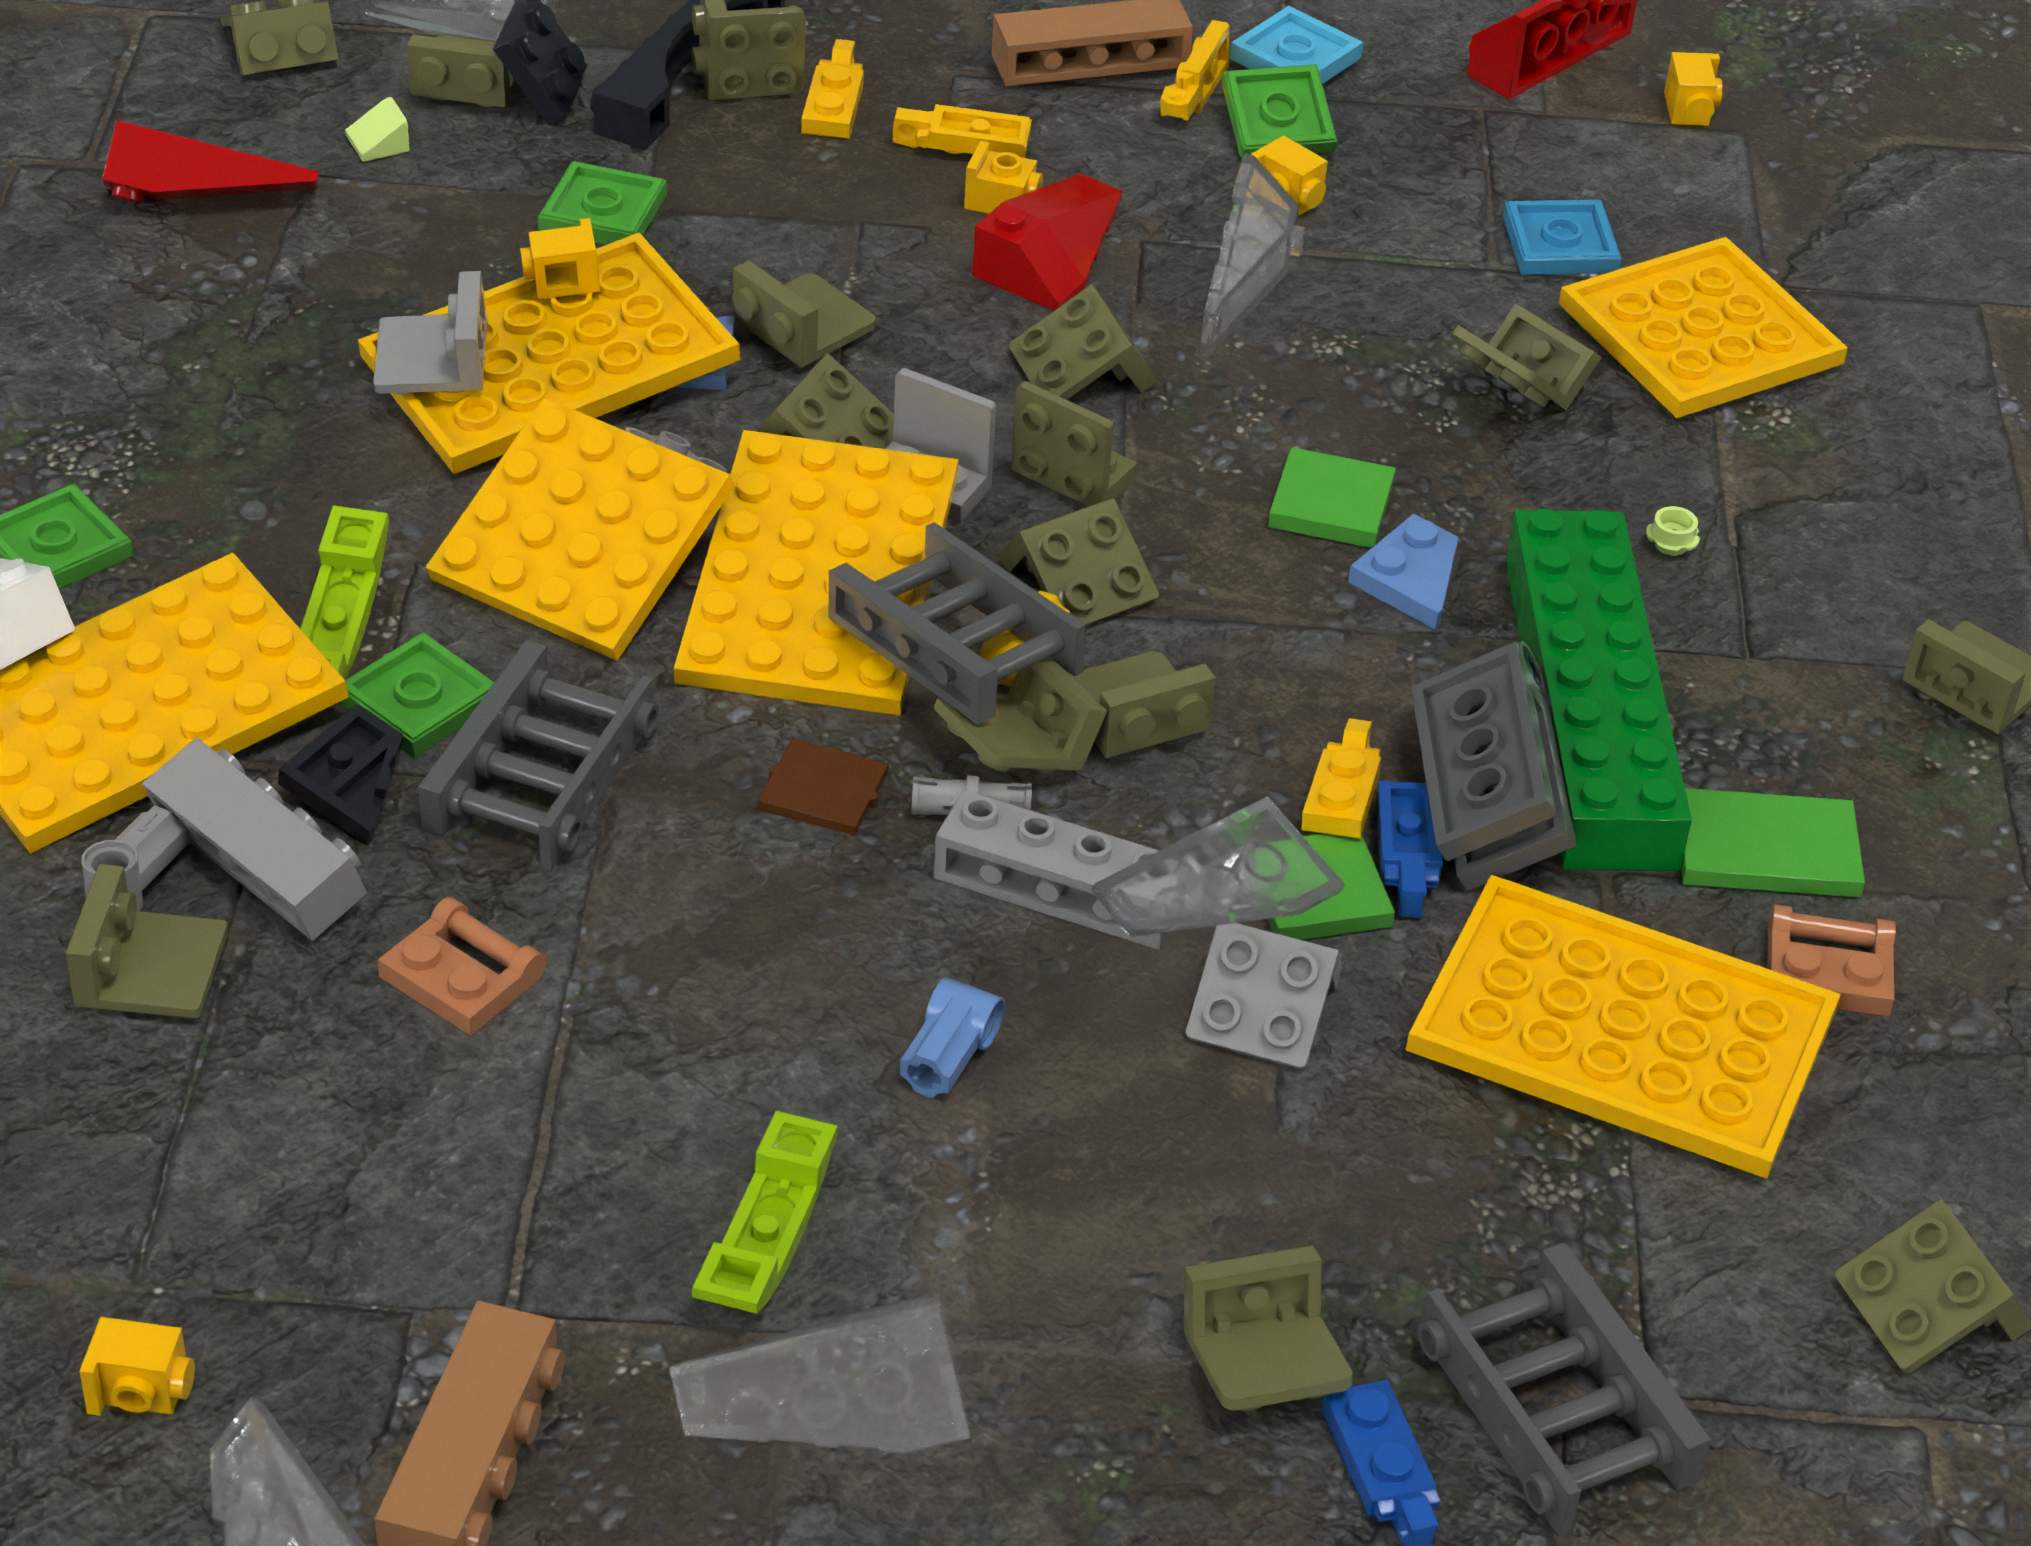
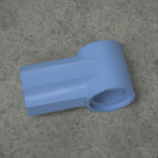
[900,977,1005,1099]

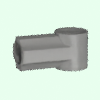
[81,805,188,911]

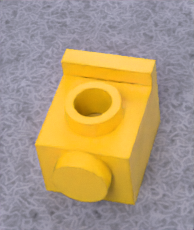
[1664,52,1722,126]
[1246,135,1328,217]
[964,140,1043,214]
[520,218,601,299]
[79,1317,195,1416]

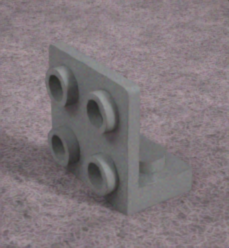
[373,271,488,394]
[886,368,996,523]
[1186,919,1342,1070]

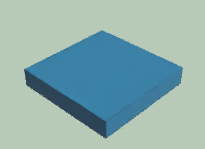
[1502,200,1622,275]

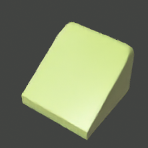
[345,97,410,162]

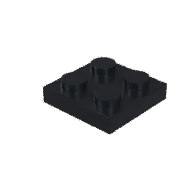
[493,0,588,125]

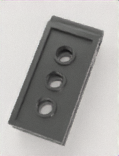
[1411,641,1577,891]

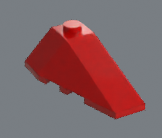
[1467,0,1637,100]
[102,120,319,204]
[972,173,1122,311]

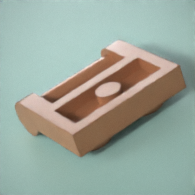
[377,896,547,1036]
[1767,904,1896,1016]

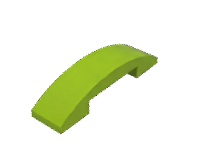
[300,505,389,680]
[692,1111,838,1314]

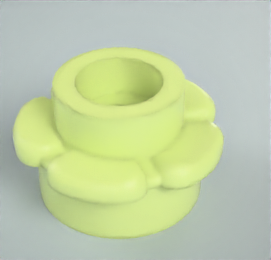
[1646,506,1700,556]

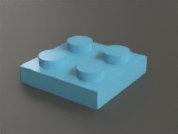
[1229,5,1363,84]

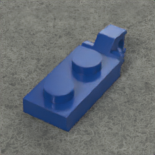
[1376,781,1443,918]
[1322,1379,1440,1546]

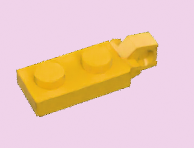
[1160,20,1229,121]
[801,39,864,139]
[893,104,1032,158]
[1301,718,1381,839]

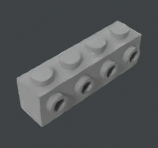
[142,737,367,941]
[934,789,1189,950]

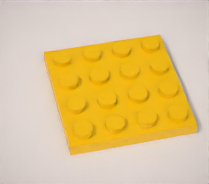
[1558,237,1848,418]
[425,397,734,661]

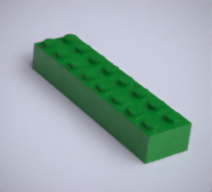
[1505,509,1692,871]

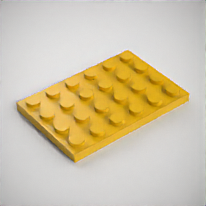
[358,233,741,474]
[674,430,959,716]
[0,553,349,854]
[1406,875,1841,1179]

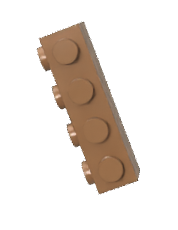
[991,0,1193,86]
[374,1300,565,1546]

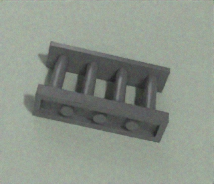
[828,522,1086,725]
[418,640,659,871]
[1418,1242,1711,1537]

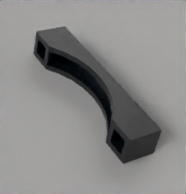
[590,0,785,150]

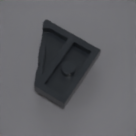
[278,703,403,845]

